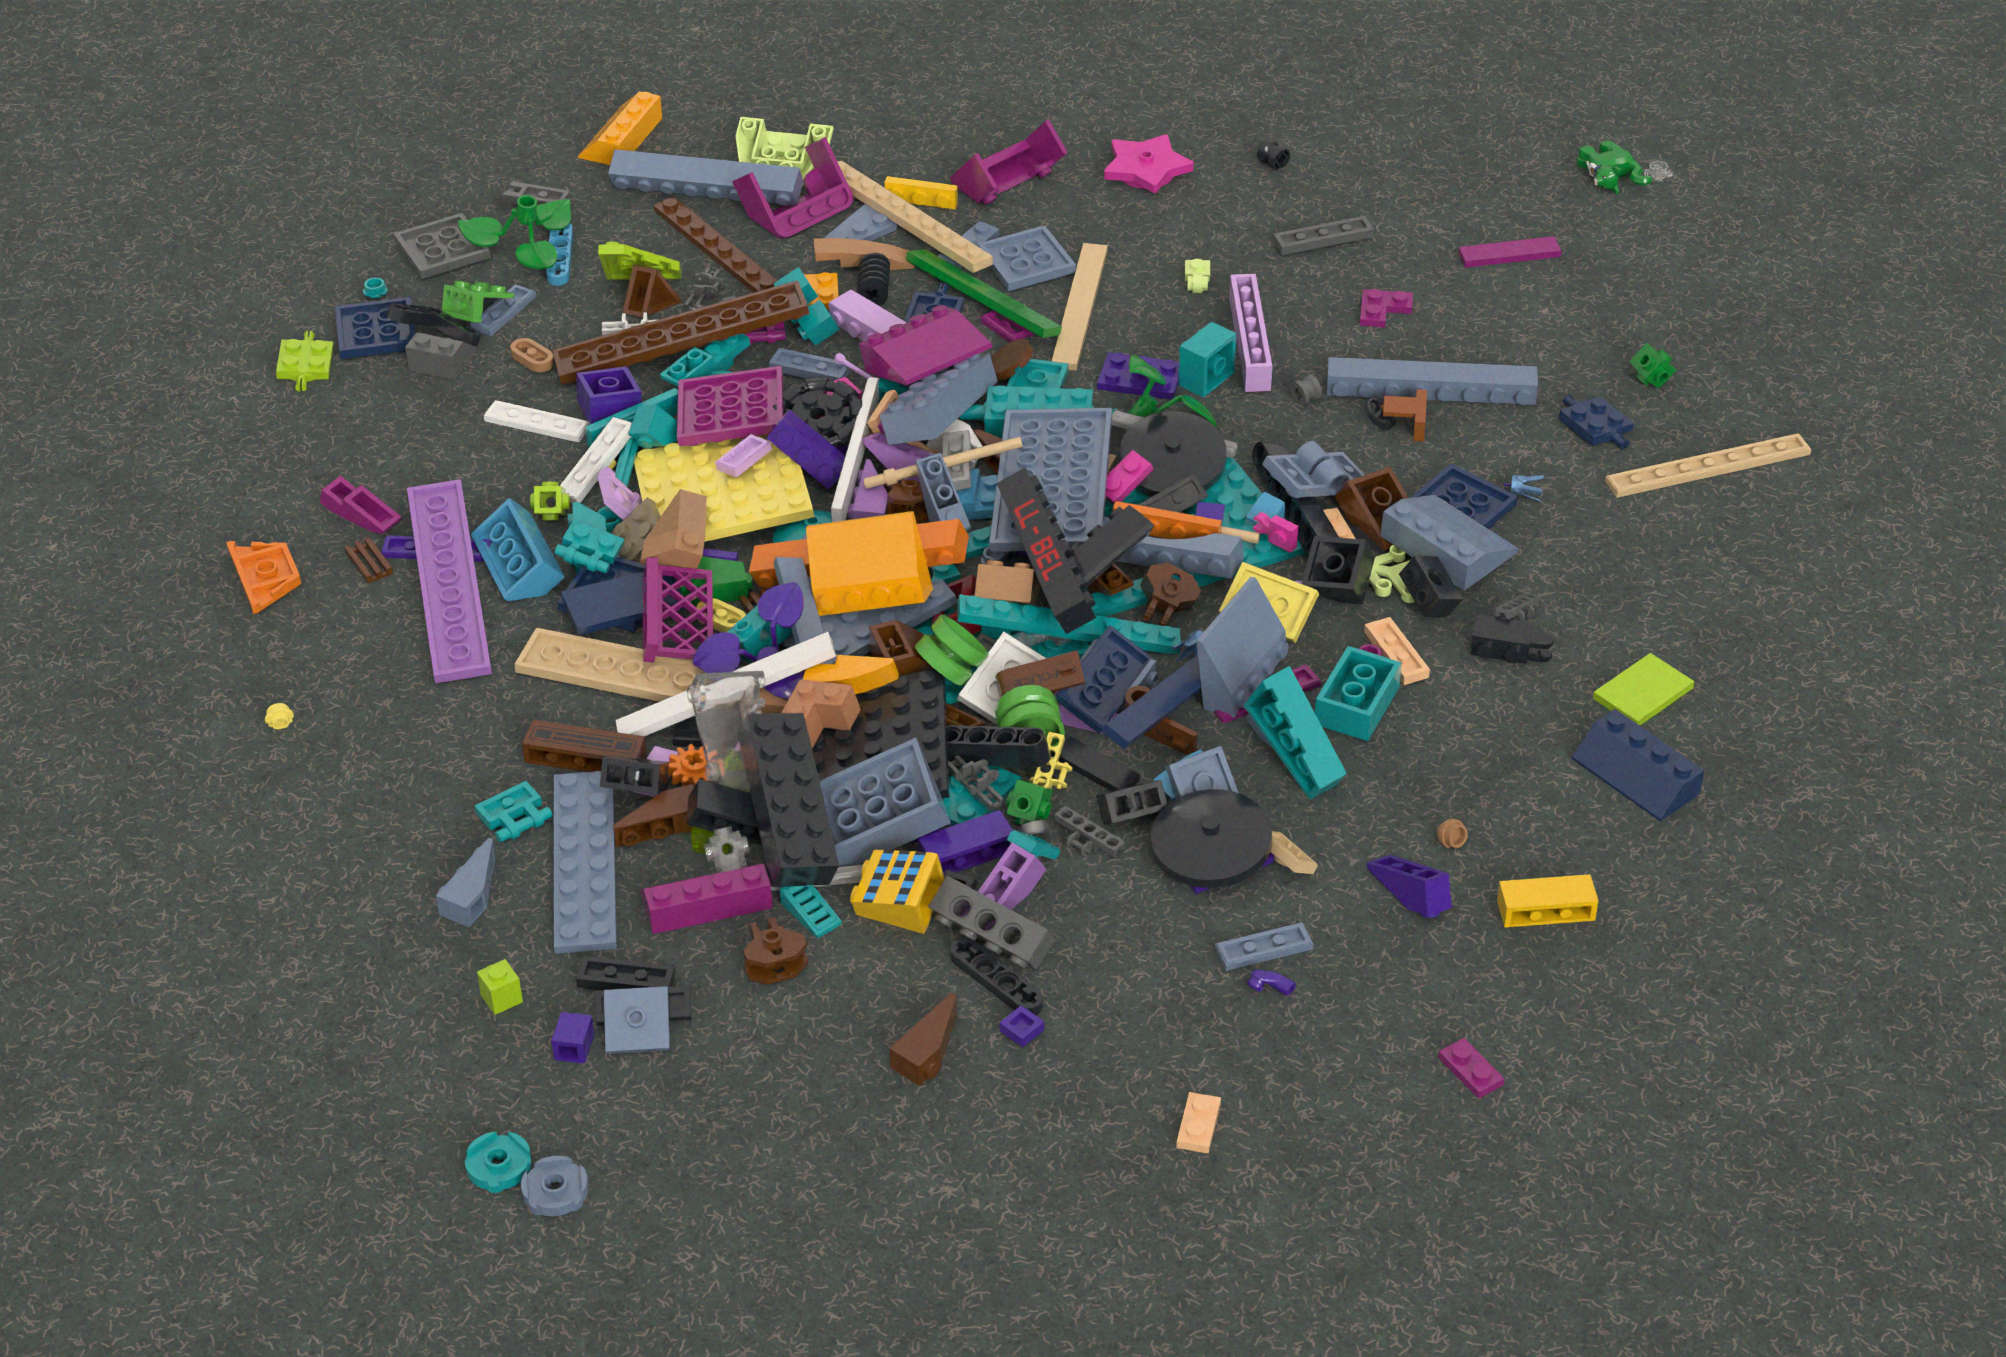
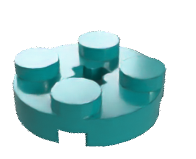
[465,1132,532,1193]

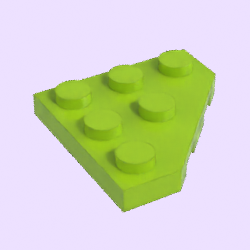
[598,242,682,280]

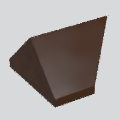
[622,265,682,318]

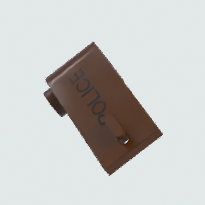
[995,651,1086,699]
[1124,686,1198,755]

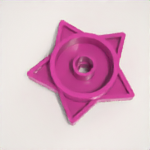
[1104,134,1194,193]

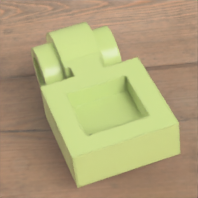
[1185,259,1210,293]

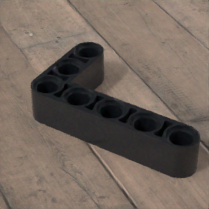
[947,725,1051,767]

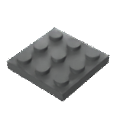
[393,213,491,279]

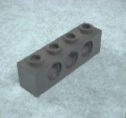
[928,876,1056,970]

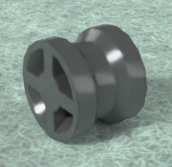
[1289,375,1322,406]

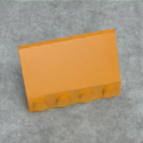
[806,511,933,616]

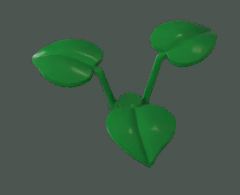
[458,195,571,269]
[1128,354,1217,428]

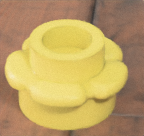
[265,703,294,729]

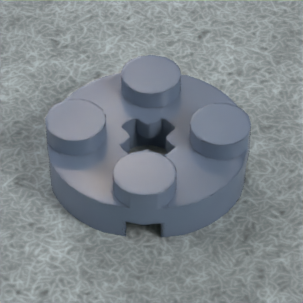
[521,1156,589,1216]

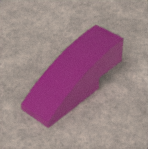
[320,476,402,534]

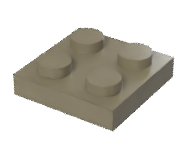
[611,497,661,563]

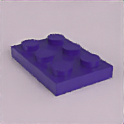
[1097,352,1179,400]

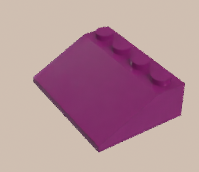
[859,305,992,385]

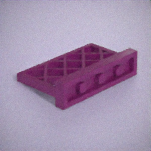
[643,557,713,663]

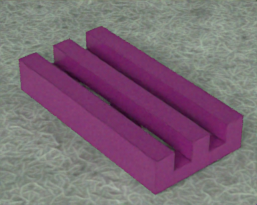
[981,310,1033,343]

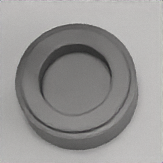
[1018,820,1049,838]

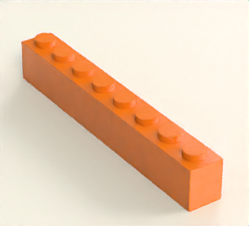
[749,519,969,588]

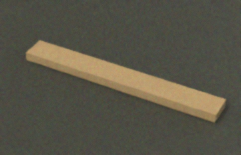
[1052,243,1108,371]
[1605,433,1811,498]

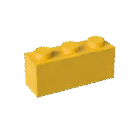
[1497,874,1598,927]

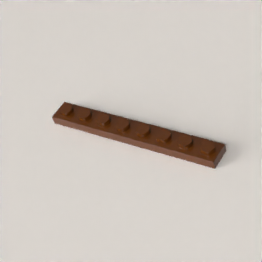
[654,196,778,293]

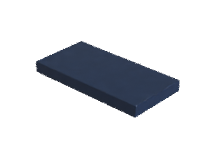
[561,572,686,635]
[1056,625,1155,734]

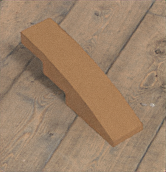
[813,238,915,270]

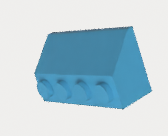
[471,498,565,601]

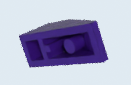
[1367,855,1452,918]

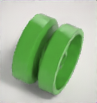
[915,614,989,686]
[995,685,1065,753]

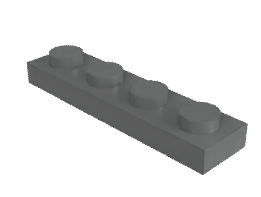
[1273,216,1374,255]

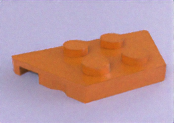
[226,541,301,614]

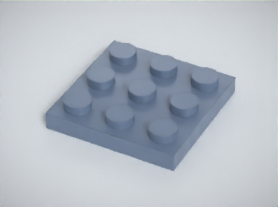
[978,225,1076,291]

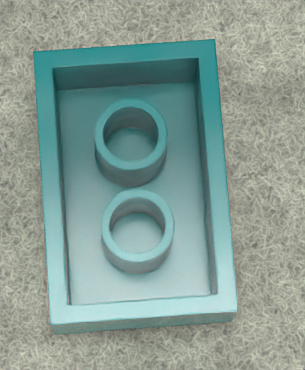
[1315,646,1402,741]

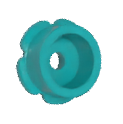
[363,277,388,298]

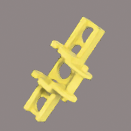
[1029,732,1072,789]

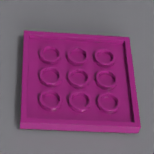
[677,366,784,446]

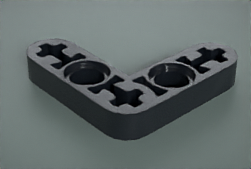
[386,303,482,346]

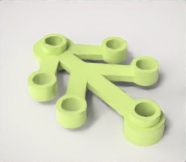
[1369,545,1415,603]

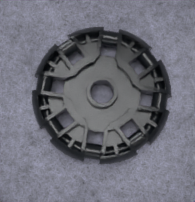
[773,377,862,447]

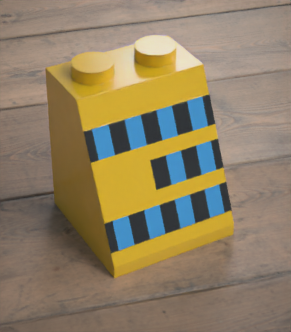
[850,850,945,934]

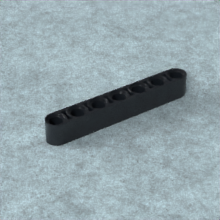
[1252,441,1339,557]

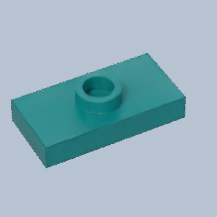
[1007,830,1061,860]

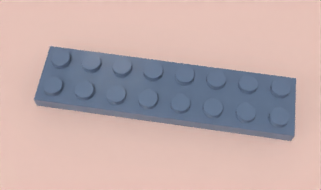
[554,771,617,954]

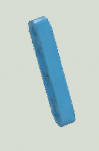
[546,223,573,286]

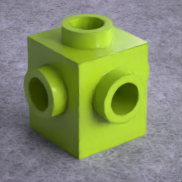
[530,482,570,521]

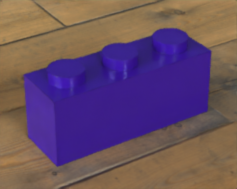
[767,409,846,489]
[918,810,1013,874]

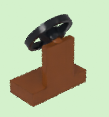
[1364,390,1427,442]

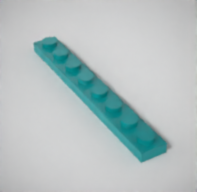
[957,594,1181,654]

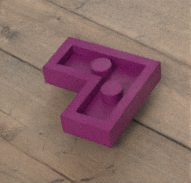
[1360,289,1413,327]

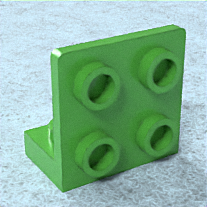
[442,281,514,322]

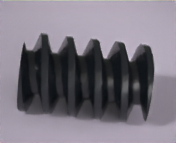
[857,253,890,305]

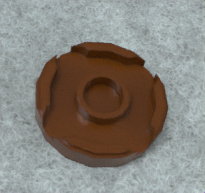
[991,339,1033,381]

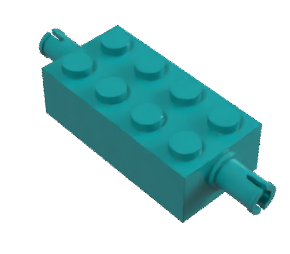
[960,386,1118,438]

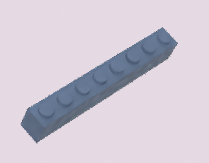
[608,149,803,206]
[1327,357,1538,405]

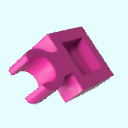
[1253,512,1298,553]

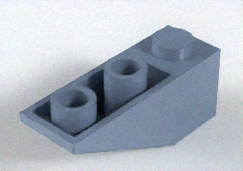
[915,453,971,532]
[436,838,496,927]

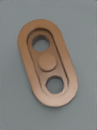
[510,338,554,372]

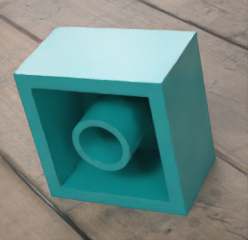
[1178,322,1236,398]

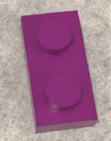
[1438,1038,1505,1099]

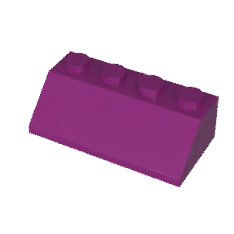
[640,864,773,934]

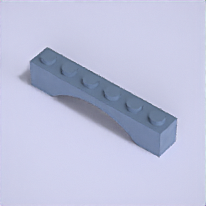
[1103,517,1244,578]

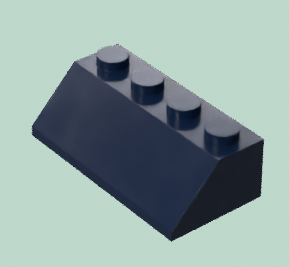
[1572,709,1704,821]

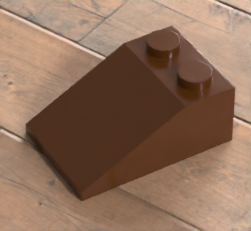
[1335,467,1408,551]

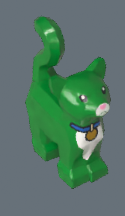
[1577,140,1652,194]

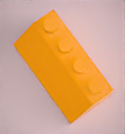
[578,91,662,165]

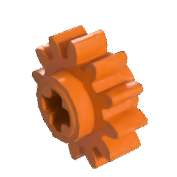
[668,744,720,786]

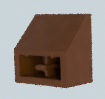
[869,620,934,675]

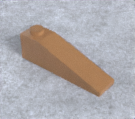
[640,489,706,569]

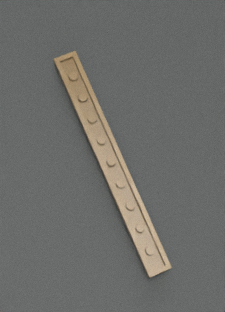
[837,161,993,273]

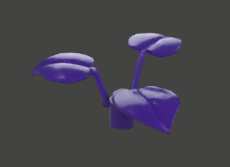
[693,582,805,700]

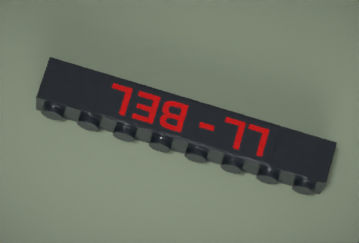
[997,468,1096,634]

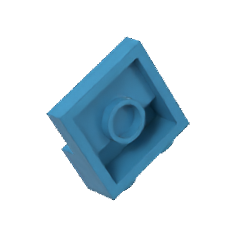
[956,468,998,520]

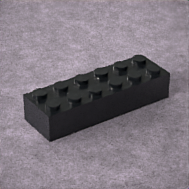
[738,713,839,887]

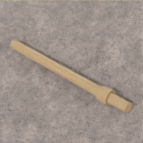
[863,437,1023,489]

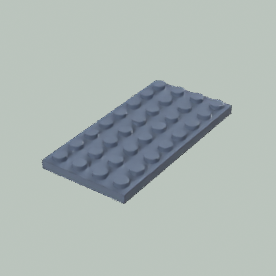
[990,408,1112,552]

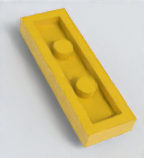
[885,176,958,209]

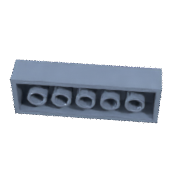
[879,352,998,445]

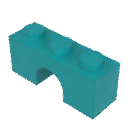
[774,267,840,345]

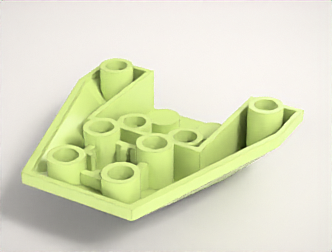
[736,117,834,186]

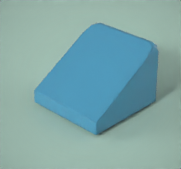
[1246,492,1285,525]

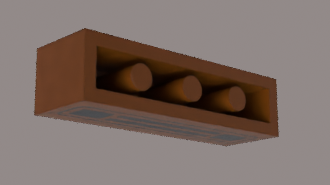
[522,720,647,772]

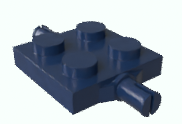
[904,283,964,322]
[1558,394,1634,450]

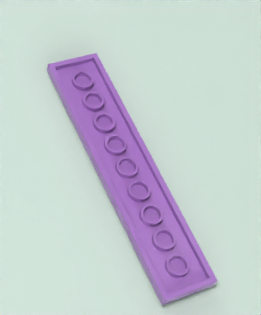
[407,479,492,684]

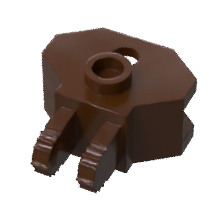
[883,479,929,523]
[1140,563,1201,626]
[743,917,808,985]

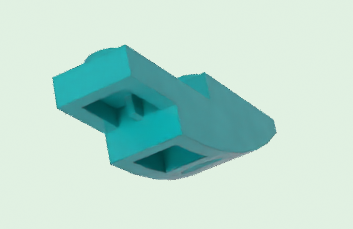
[660,333,750,387]

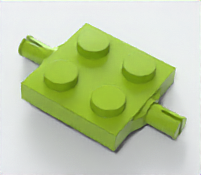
[276,331,333,391]

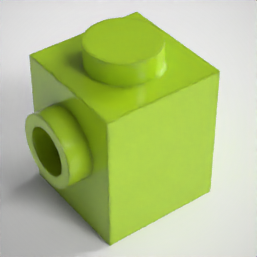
[477,959,523,1015]

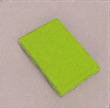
[1593,653,1695,726]

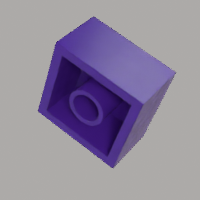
[576,366,641,425]

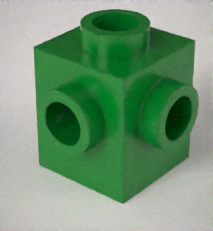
[1629,343,1676,388]
[1006,779,1053,825]

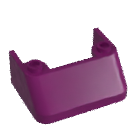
[949,119,1068,205]
[732,137,853,239]

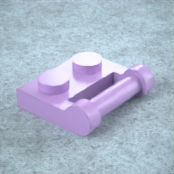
[598,467,642,520]

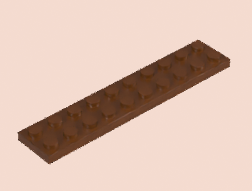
[552,280,810,384]

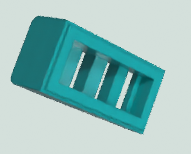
[780,885,842,938]

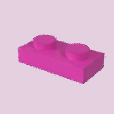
[1106,450,1153,505]

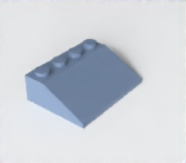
[1380,495,1519,591]
[1197,577,1289,718]
[820,737,951,866]

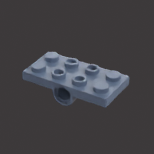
[1262,441,1365,498]

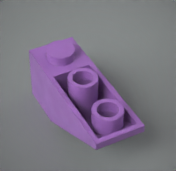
[848,459,888,520]

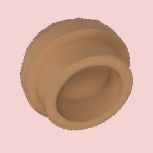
[1437,818,1468,848]

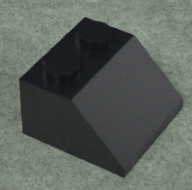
[1302,536,1376,604]

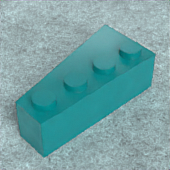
[1243,666,1347,799]

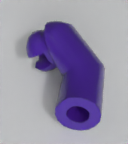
[1247,969,1296,996]

